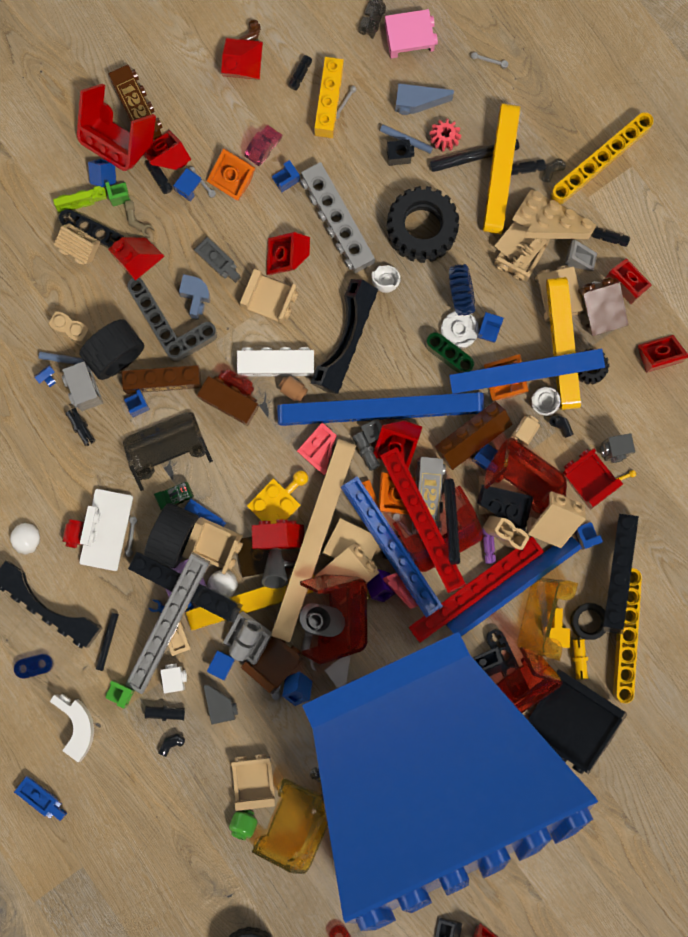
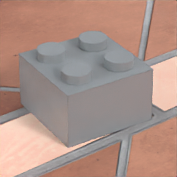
[62,361,104,411]

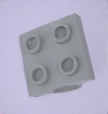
[223,611,272,665]

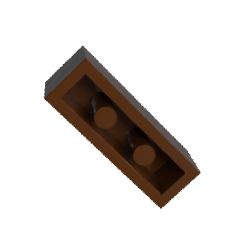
[197,376,259,426]

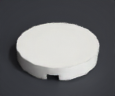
[441,311,479,349]

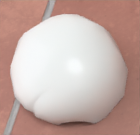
[372,265,401,293]
[532,387,561,416]
[10,523,40,555]
[207,569,238,598]

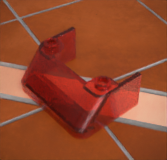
[484,438,567,514]
[391,485,483,572]
[300,574,368,665]
[496,646,562,713]

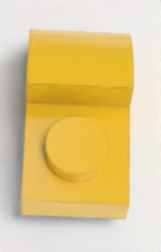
[544,608,570,648]

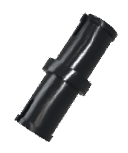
[65,408,95,446]
[145,705,185,721]

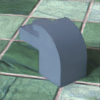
[179,274,211,320]

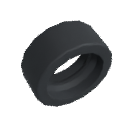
[570,603,606,640]

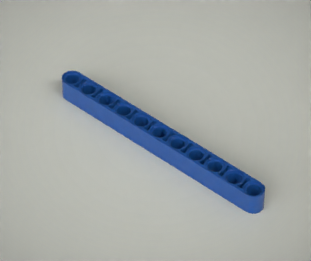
[277,392,485,426]

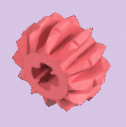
[429,118,461,152]

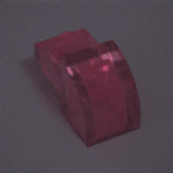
[244,125,283,167]

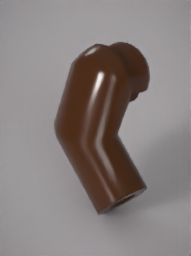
[239,20,261,41]

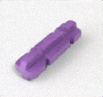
[482,528,496,564]

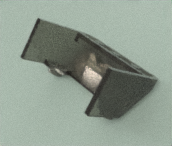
[123,412,213,491]

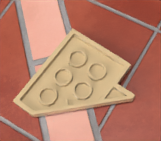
[512,189,596,239]

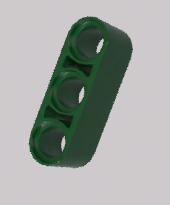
[426,332,474,373]

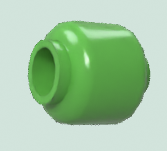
[229,810,258,841]

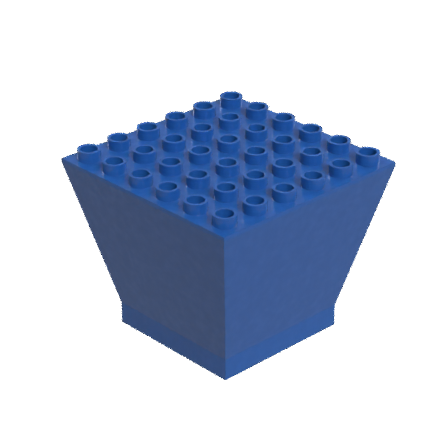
[302,632,598,931]

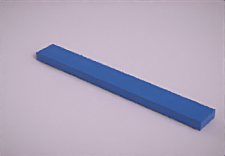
[449,348,605,394]
[341,476,443,617]
[446,536,582,637]

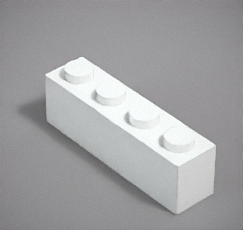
[237,347,314,377]

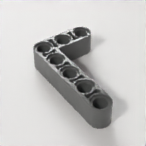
[127,278,217,362]

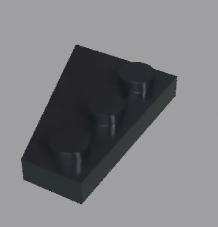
[477,484,534,531]

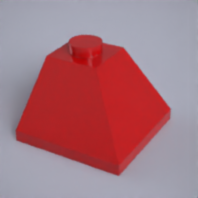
[221,38,263,80]
[143,130,191,170]
[266,232,310,275]
[374,421,423,469]

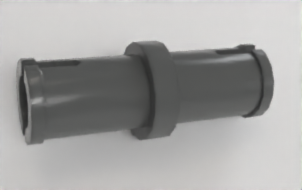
[352,432,380,471]

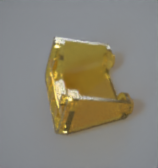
[517,577,578,661]
[252,778,328,874]

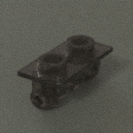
[358,0,386,39]

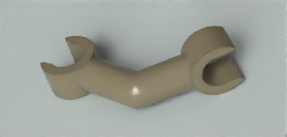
[125,200,155,238]

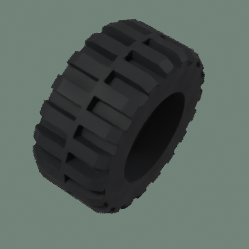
[386,186,459,263]

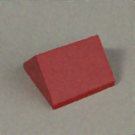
[605,258,652,305]
[638,335,688,373]

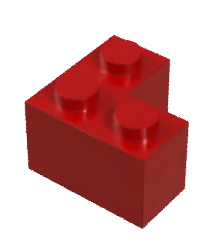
[252,519,304,550]

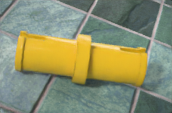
[572,639,588,679]

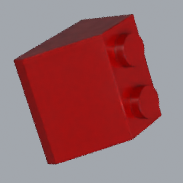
[108,237,165,281]

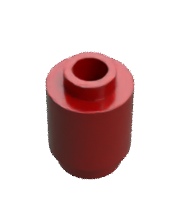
[62,519,84,548]

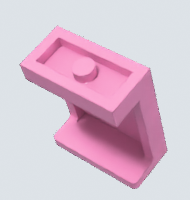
[384,9,438,59]

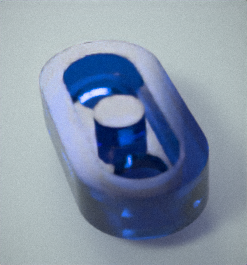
[14,654,54,679]

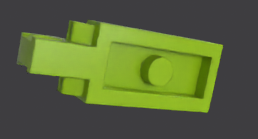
[53,186,107,213]

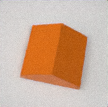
[207,148,256,201]
[484,354,529,401]
[378,472,415,515]

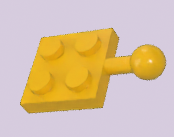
[247,470,308,524]

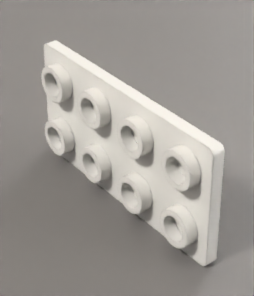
[79,489,133,571]

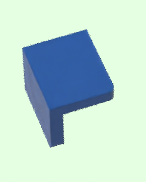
[88,158,116,187]
[272,160,300,193]
[173,168,201,202]
[477,312,504,343]
[124,389,150,417]
[472,444,502,472]
[575,522,603,550]
[207,650,235,680]
[282,671,312,706]

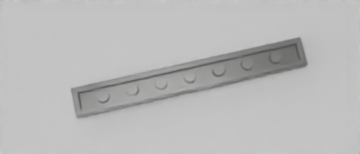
[125,552,210,694]

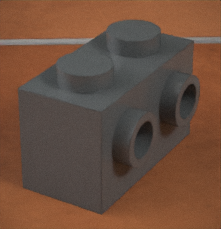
[600,433,635,463]

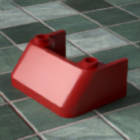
[77,84,156,171]

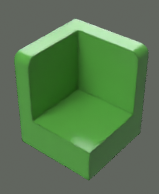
[105,182,131,207]
[106,680,135,709]

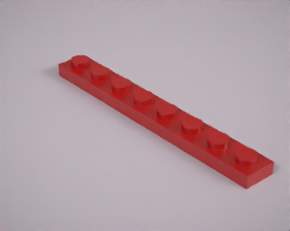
[380,447,466,594]
[408,537,544,643]

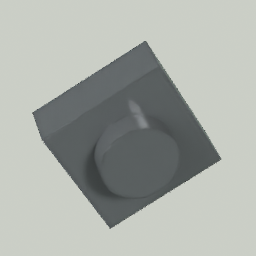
[361,419,382,444]

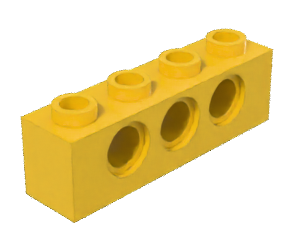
[315,57,344,138]

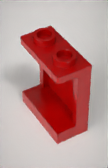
[562,448,623,510]

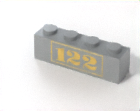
[412,457,446,536]

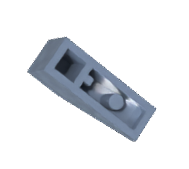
[395,84,454,115]

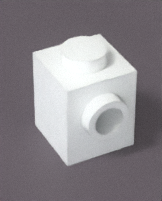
[161,663,187,693]

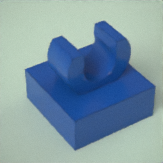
[34,365,56,387]

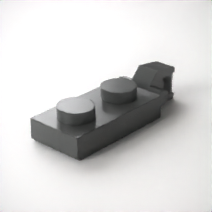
[194,237,241,283]

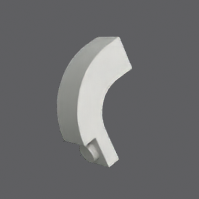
[50,694,94,762]

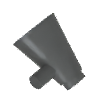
[261,548,295,589]

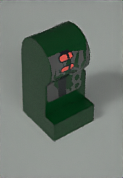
[154,482,194,511]

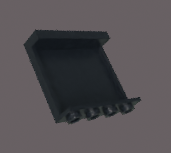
[528,669,627,775]

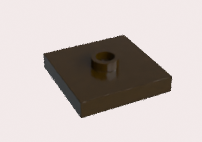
[238,536,271,578]

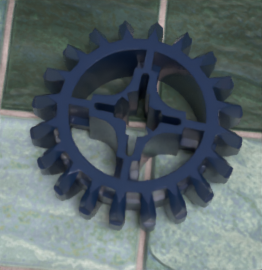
[449,264,476,316]

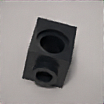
[387,139,415,166]

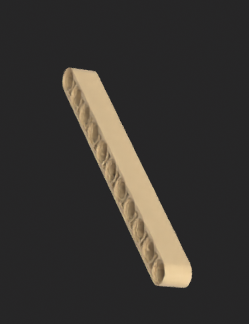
[271,439,356,642]

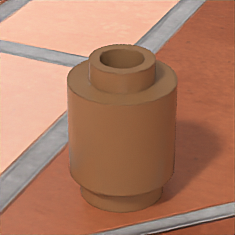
[279,376,308,402]

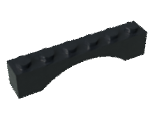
[310,279,378,394]
[603,514,639,634]
[128,552,243,622]
[0,560,103,649]

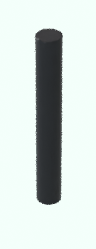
[96,612,119,671]

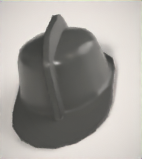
[299,603,345,637]

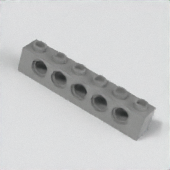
[300,162,375,274]

